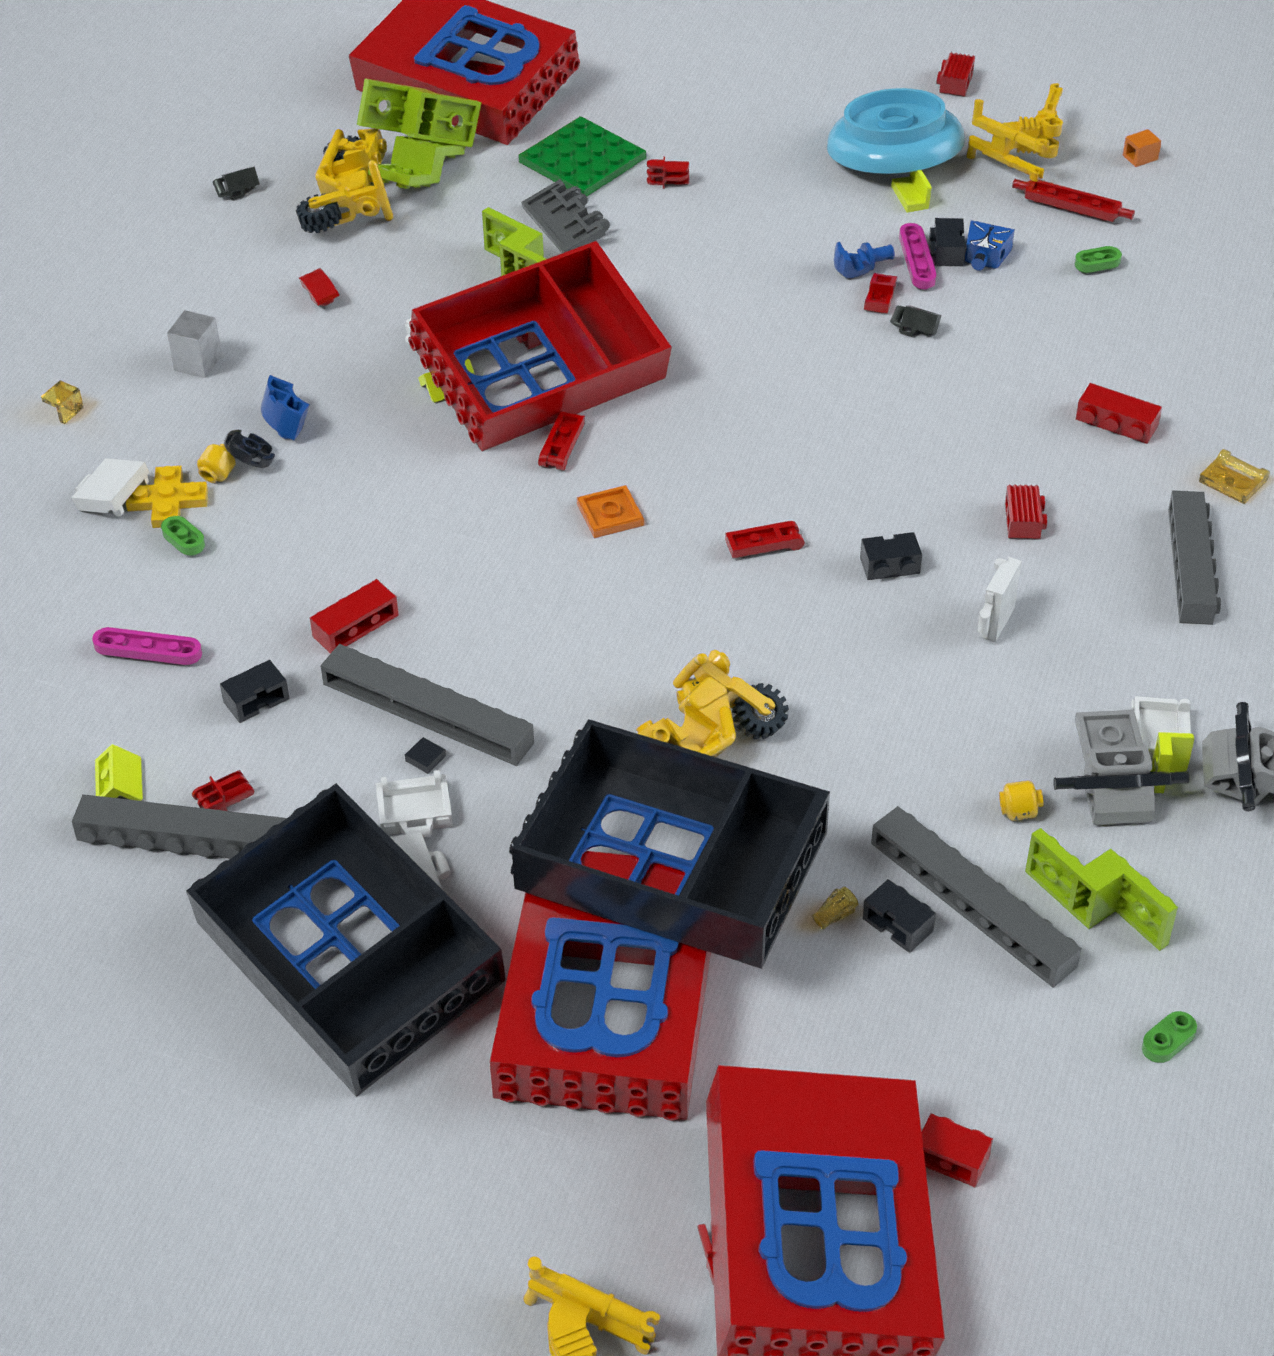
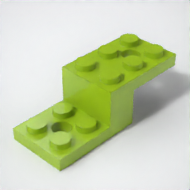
[357,78,481,147]
[368,135,466,189]
[482,207,546,276]
[1025,828,1178,951]

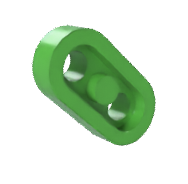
[1074,246,1122,273]
[161,516,205,556]
[1142,1011,1197,1063]

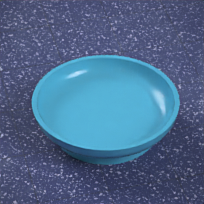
[827,88,965,173]

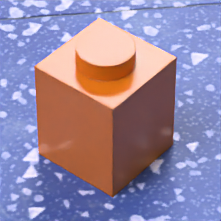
[1123,129,1161,167]

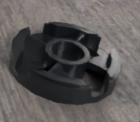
[224,429,275,468]

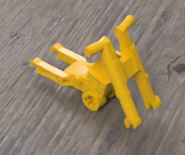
[966,83,1063,182]
[523,1256,660,1356]

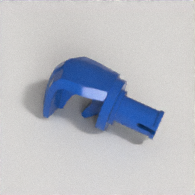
[833,242,895,279]

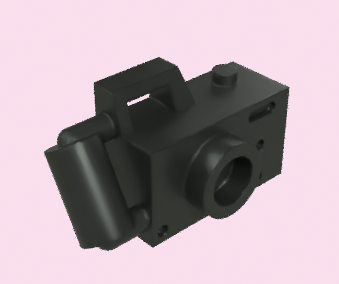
[212,166,260,200]
[890,305,942,336]

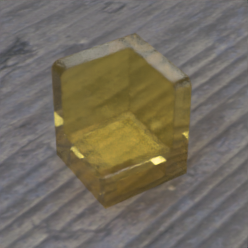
[41,380,84,424]

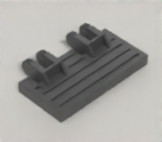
[521,179,610,253]

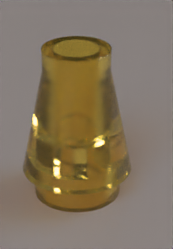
[812,886,859,929]

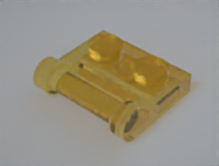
[1199,449,1270,504]

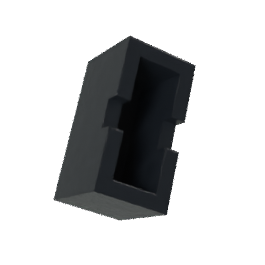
[929,218,965,267]
[860,532,922,580]
[220,660,290,723]
[862,879,936,953]

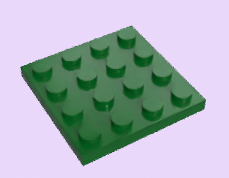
[518,116,646,196]

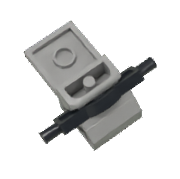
[1202,702,1274,812]
[1053,710,1190,825]

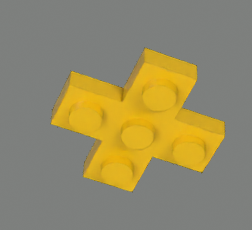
[126,465,208,528]

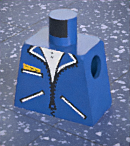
[965,220,1015,270]

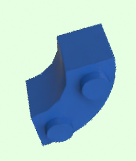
[261,375,310,441]

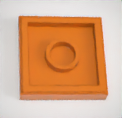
[577,485,644,538]

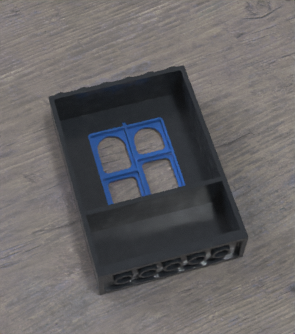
[509,719,830,969]
[186,783,506,1097]

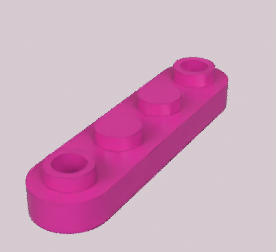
[899,223,936,290]
[92,627,202,665]

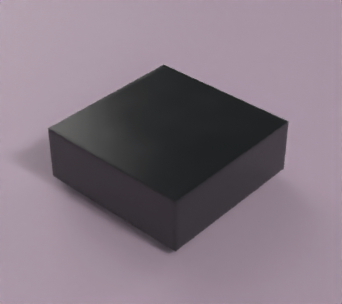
[405,737,446,774]

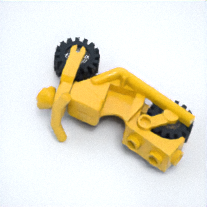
[296,128,393,233]
[636,649,789,757]

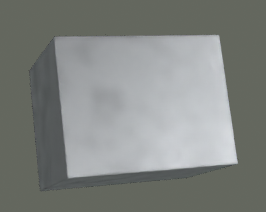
[167,310,222,378]

